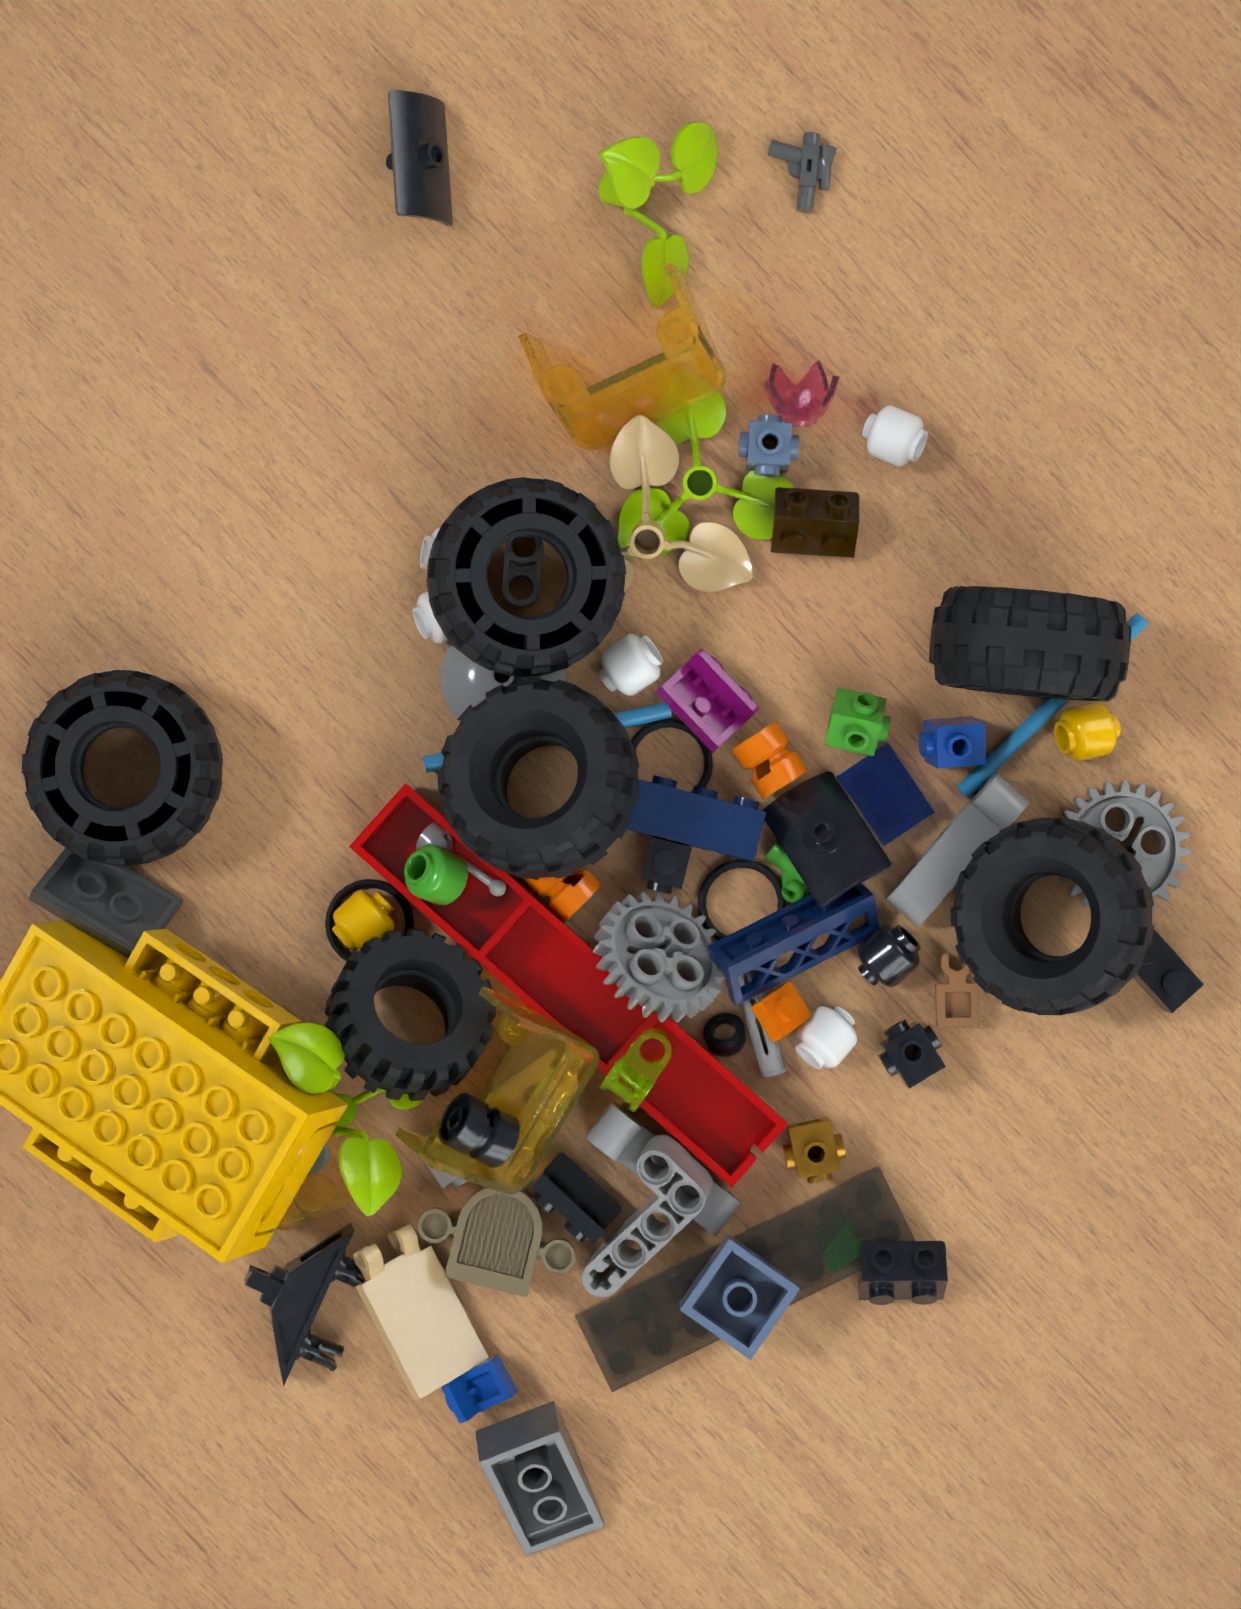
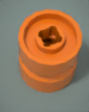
[732,721,809,799]
[523,868,603,923]

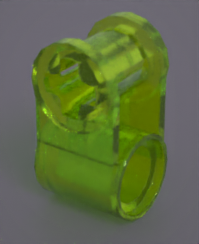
[599,1029,672,1112]

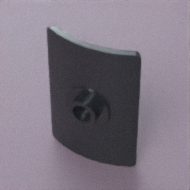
[386,90,453,226]
[762,771,892,907]

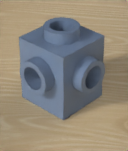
[738,414,799,477]

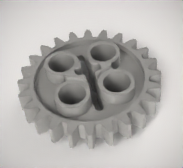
[1058,780,1191,910]
[593,891,725,1022]

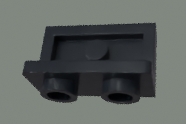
[532,1152,621,1245]
[858,1241,948,1305]

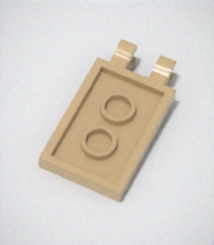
[352,1224,489,1401]

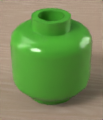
[404,845,468,905]

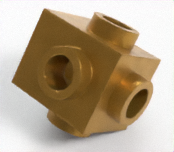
[783,1117,846,1184]

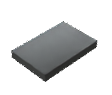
[29,848,183,958]

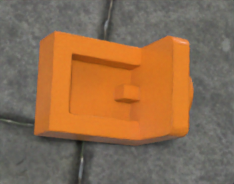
[750,981,812,1043]

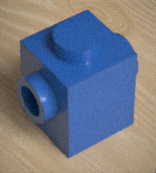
[918,716,986,769]

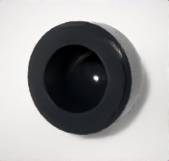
[703,1013,747,1057]

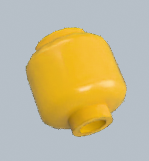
[1054,702,1121,761]
[332,890,395,952]

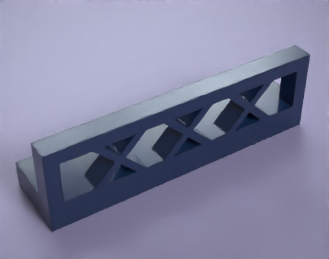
[707,883,879,1006]

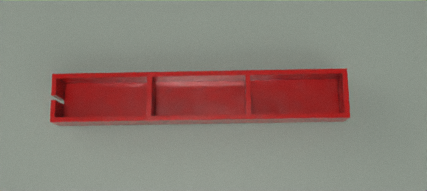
[349,783,788,1188]

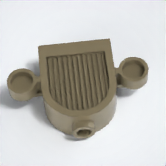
[418,1174,576,1297]

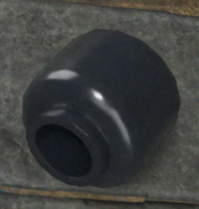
[858,924,921,987]

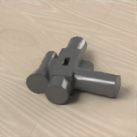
[768,132,837,213]

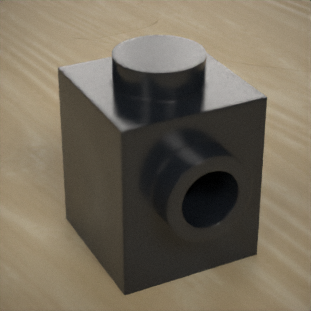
[640,837,692,895]

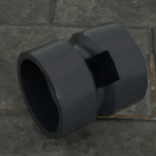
[438,1093,520,1168]

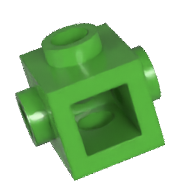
[824,687,891,756]

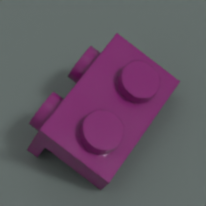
[655,648,759,753]

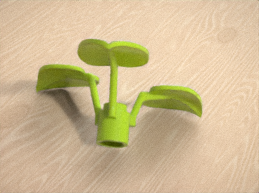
[598,121,718,308]
[617,367,795,558]
[269,1023,429,1217]

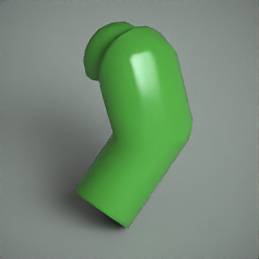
[764,841,809,903]

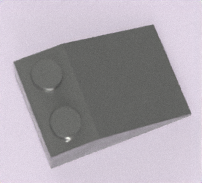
[475,1401,605,1556]

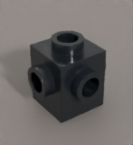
[878,1019,946,1089]

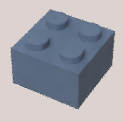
[679,1233,800,1360]

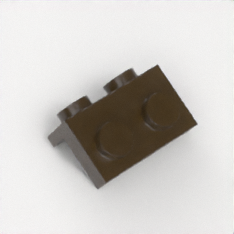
[771,487,859,558]

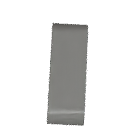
[502,536,544,610]

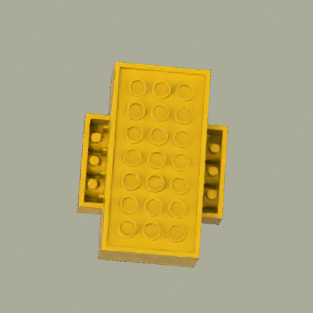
[0,921,348,1263]

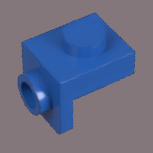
[442,1354,518,1424]

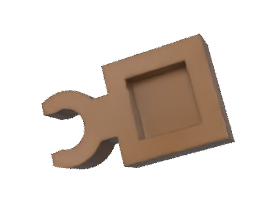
[935,954,980,1026]

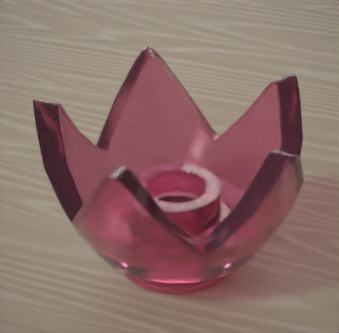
[765,360,840,427]

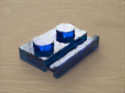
[836,742,935,846]

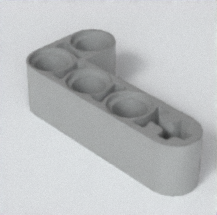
[886,773,1030,927]
[586,1101,742,1236]
[582,1135,713,1297]

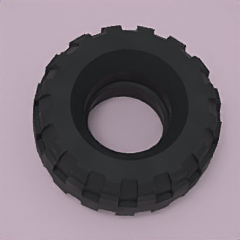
[426,477,627,677]
[929,586,1131,702]
[22,670,223,866]
[438,677,640,880]
[951,818,1155,1015]

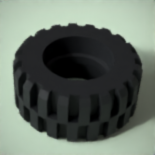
[325,929,496,1101]

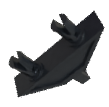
[244,1223,365,1387]

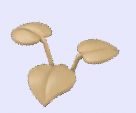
[560,415,753,596]

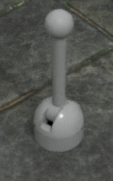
[416,822,506,896]

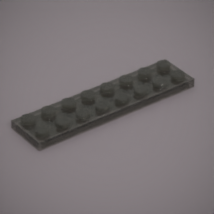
[575,1166,915,1392]

